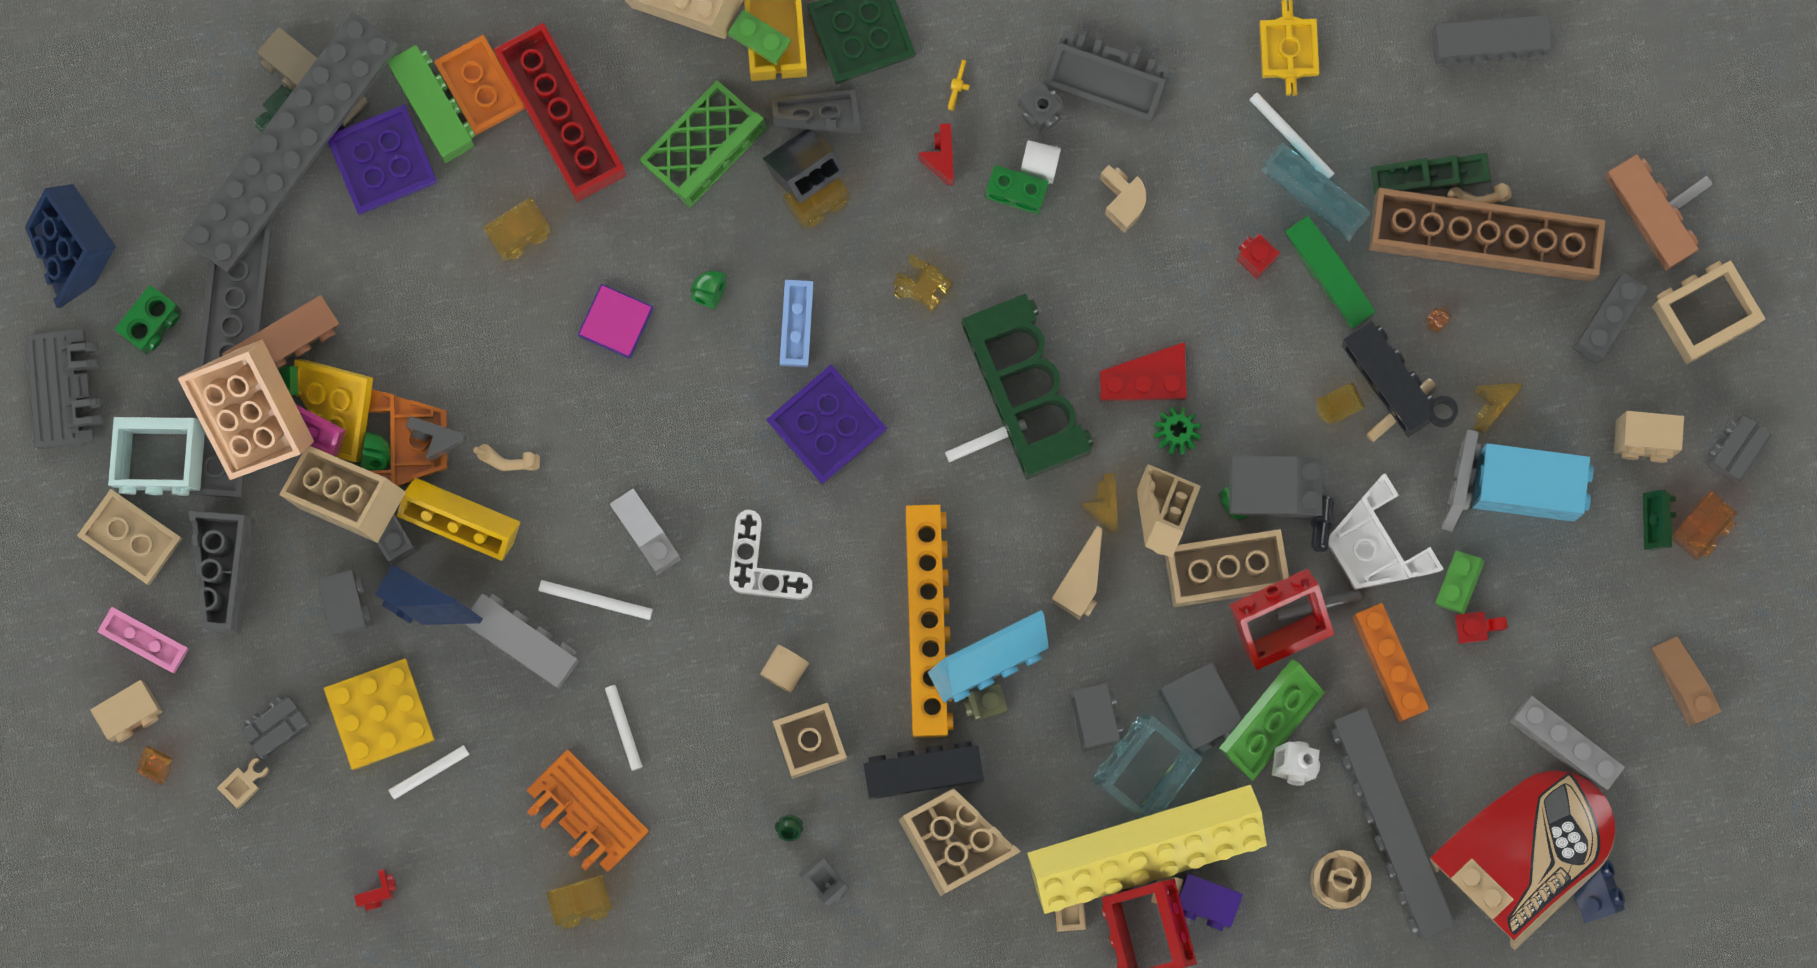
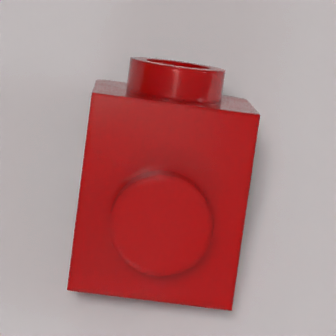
[354,869,397,911]

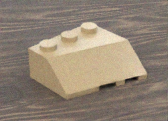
[899,788,1021,897]

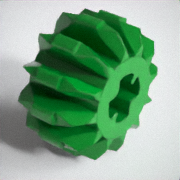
[1153,407,1202,455]

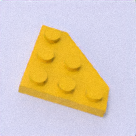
[294,359,373,463]

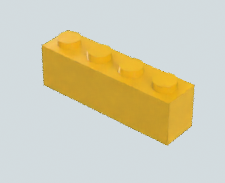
[396,478,520,561]

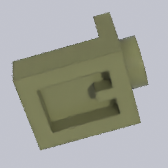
[963,683,1008,722]

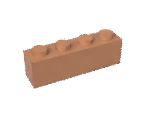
[1605,154,1699,271]
[221,295,339,369]

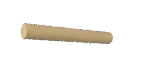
[1366,378,1436,443]

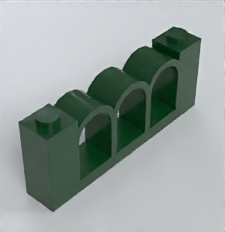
[961,293,1094,480]

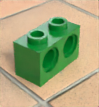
[985,165,1049,215]
[114,285,181,355]

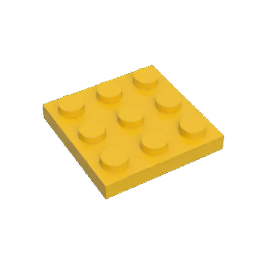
[324,658,435,770]

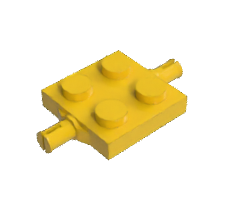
[1259,0,1319,96]

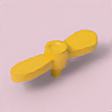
[948,59,970,111]

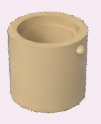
[760,645,809,693]

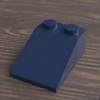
[375,565,483,625]

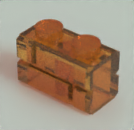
[1672,491,1738,560]

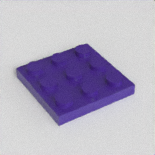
[328,104,438,215]
[766,364,887,485]

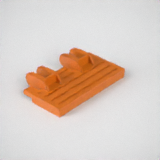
[526,749,650,872]

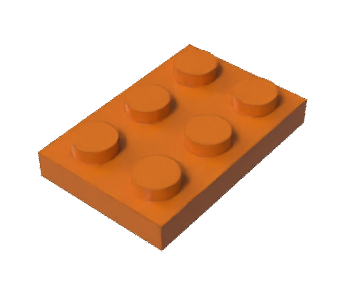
[434,34,525,136]

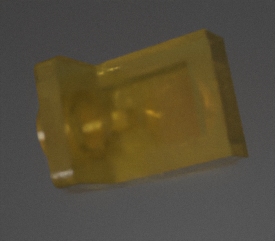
[1316,383,1365,424]

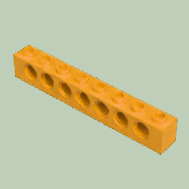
[906,505,953,738]

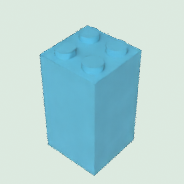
[1472,443,1594,522]

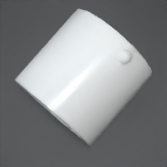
[1020,140,1061,184]

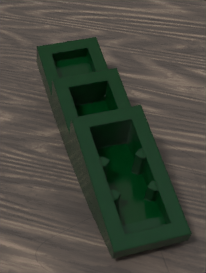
[1371,153,1492,195]

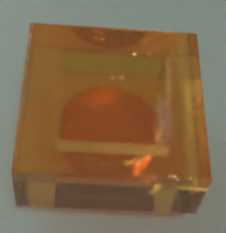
[136,746,173,785]

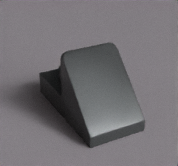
[406,416,467,462]

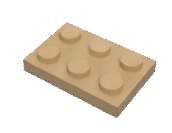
[77,489,183,586]

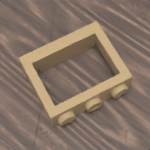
[1652,260,1765,365]

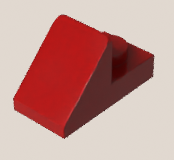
[918,123,954,185]

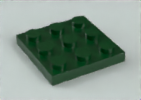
[807,0,916,85]

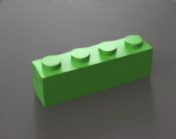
[388,45,475,163]

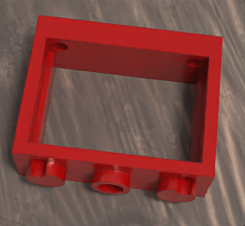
[1229,568,1334,671]
[1101,879,1197,968]

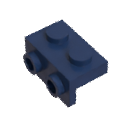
[1574,860,1625,924]

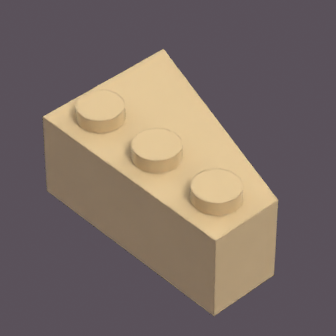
[1137,464,1201,558]

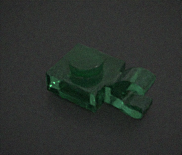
[253,85,291,133]

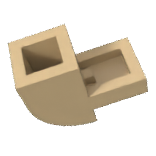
[1100,165,1146,233]

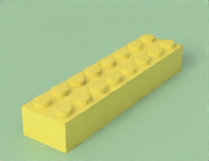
[1027,785,1267,914]

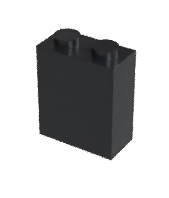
[762,129,847,204]

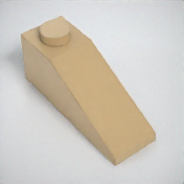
[1051,526,1102,620]

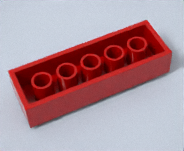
[494,22,626,203]

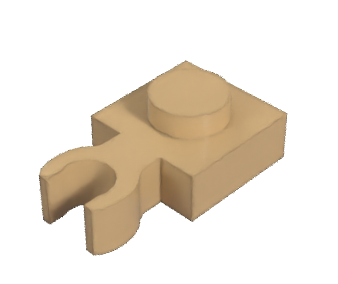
[217,758,269,809]

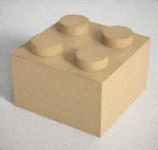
[1614,411,1684,463]
[773,702,847,779]

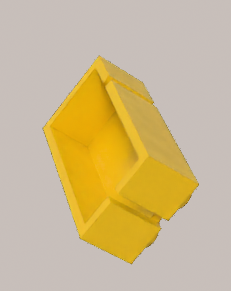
[744,0,807,81]

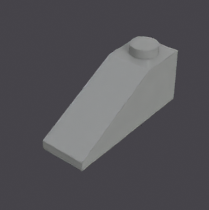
[609,489,681,575]

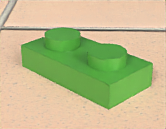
[728,9,791,65]
[1435,551,1485,614]

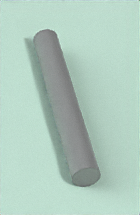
[1643,176,1713,229]

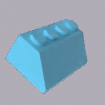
[928,610,1049,703]

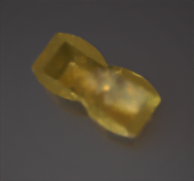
[546,875,613,930]

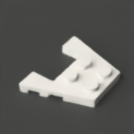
[1328,473,1443,590]

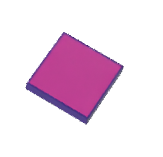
[578,284,654,359]

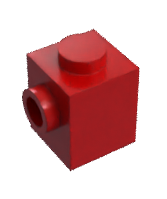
[1237,233,1280,279]

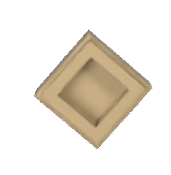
[1055,903,1086,932]

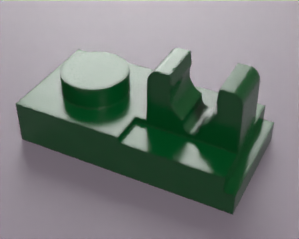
[1643,490,1676,551]

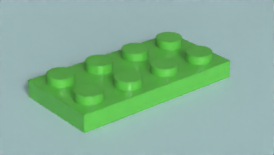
[1219,659,1325,781]

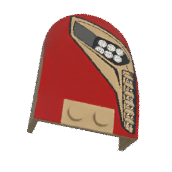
[1430,771,1615,950]

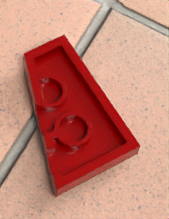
[1100,342,1187,401]

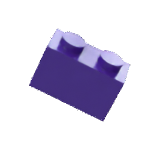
[1179,874,1243,931]

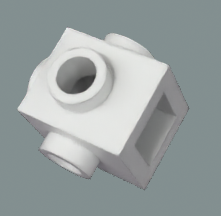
[1272,741,1320,786]

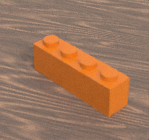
[1352,603,1429,723]

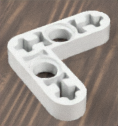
[729,510,813,600]

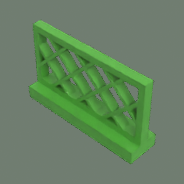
[639,80,768,208]

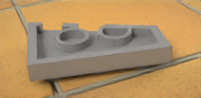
[1441,429,1481,532]

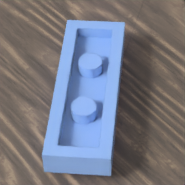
[780,280,813,367]

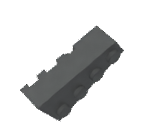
[189,511,254,634]

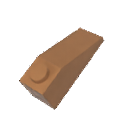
[1651,636,1722,727]

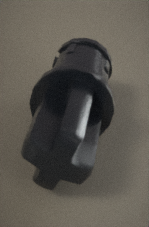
[1311,495,1335,552]

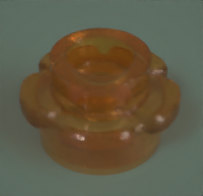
[1426,307,1452,333]

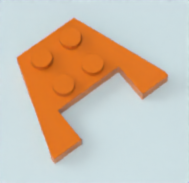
[368,389,448,487]

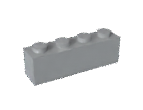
[465,593,579,690]
[1509,696,1625,792]

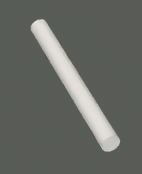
[1250,92,1335,181]
[539,580,653,620]

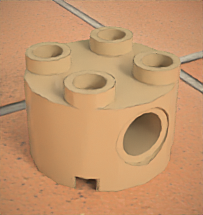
[1310,850,1372,910]

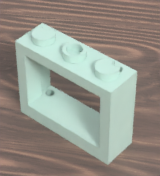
[108,417,205,496]

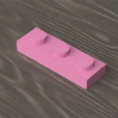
[97,607,189,674]

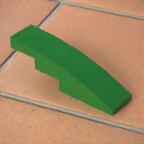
[1284,215,1375,328]

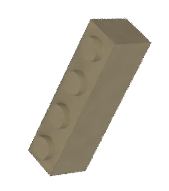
[257,27,368,128]

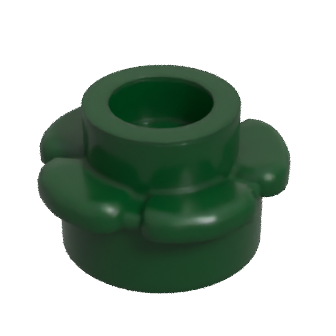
[775,815,803,841]

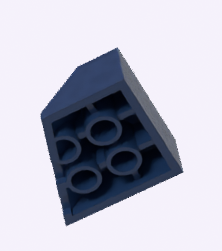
[25,184,116,308]

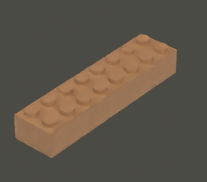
[1368,188,1606,282]

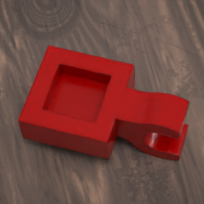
[1454,611,1508,644]

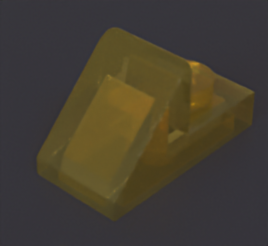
[1474,383,1523,434]
[1081,473,1118,534]

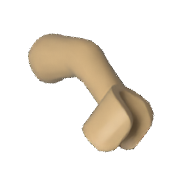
[1447,183,1512,204]
[473,444,540,471]

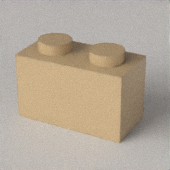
[90,680,163,743]

